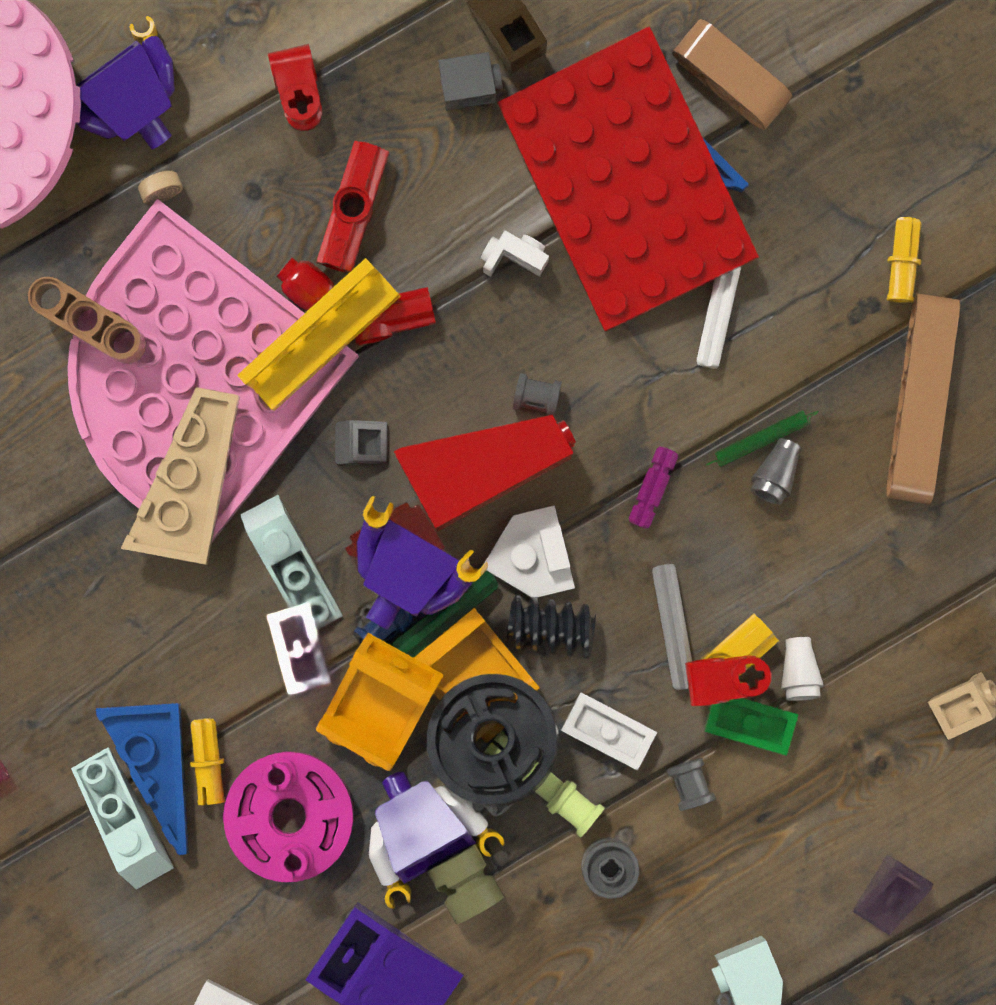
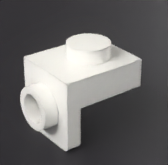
[480,231,549,277]

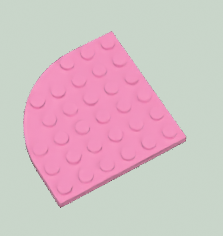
[68,199,359,542]

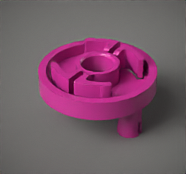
[223,751,354,882]

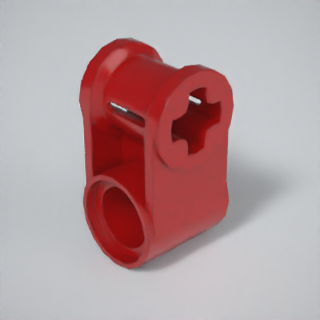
[268,44,323,131]
[685,655,772,706]

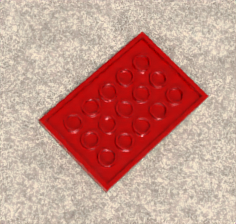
[497,26,760,332]

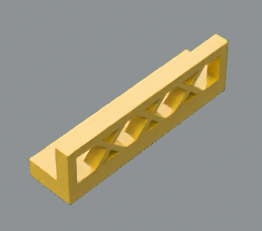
[237,258,401,411]

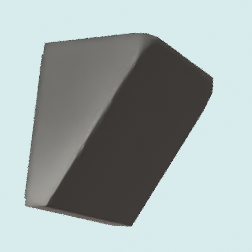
[335,420,387,465]

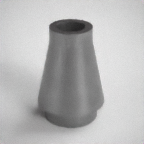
[751,438,802,505]

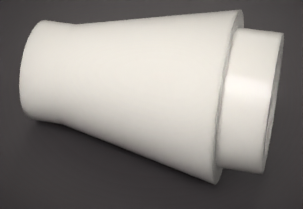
[781,637,824,701]

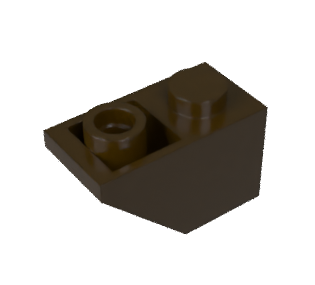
[466,0,547,75]

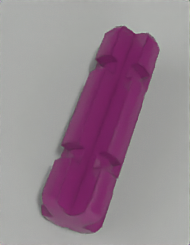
[629,446,678,529]

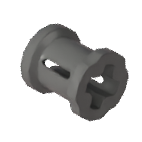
[513,373,562,417]
[667,758,716,811]

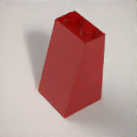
[394,415,576,532]

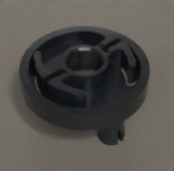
[427,674,559,807]

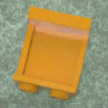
[414,608,540,743]
[316,633,444,771]

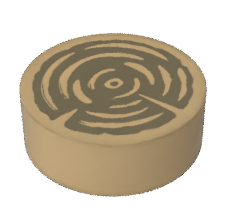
[138,171,183,205]

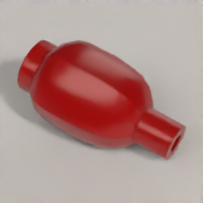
[276,257,335,311]

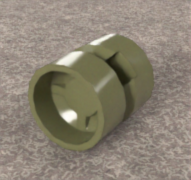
[427,844,504,924]

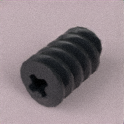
[505,594,596,659]

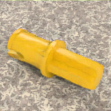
[887,217,922,303]
[190,718,225,805]

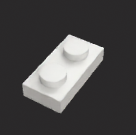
[561,692,657,770]

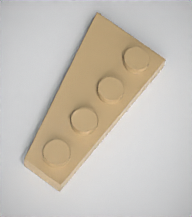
[121,387,240,565]

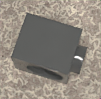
[438,52,503,111]

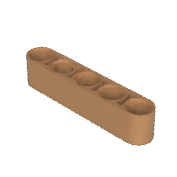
[886,293,960,505]

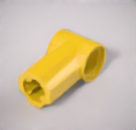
[701,613,779,676]

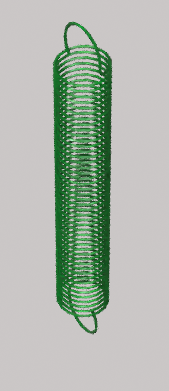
[706,410,819,467]

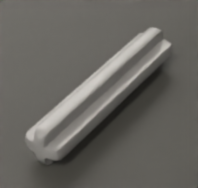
[652,564,692,690]

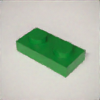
[703,698,799,756]

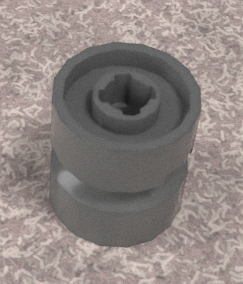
[581,837,639,899]

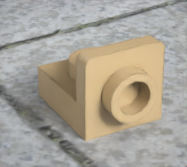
[928,672,996,740]

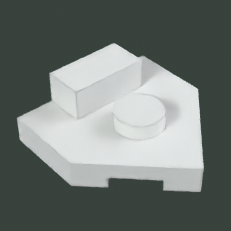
[485,506,575,598]

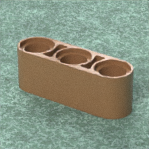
[672,19,793,130]
[28,277,146,364]

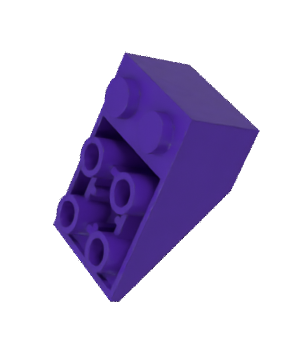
[306,902,464,1005]

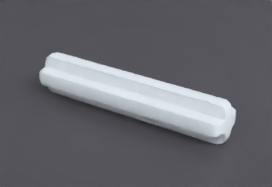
[697,267,741,369]

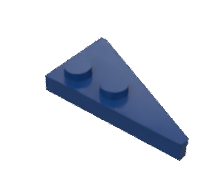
[96,703,189,855]

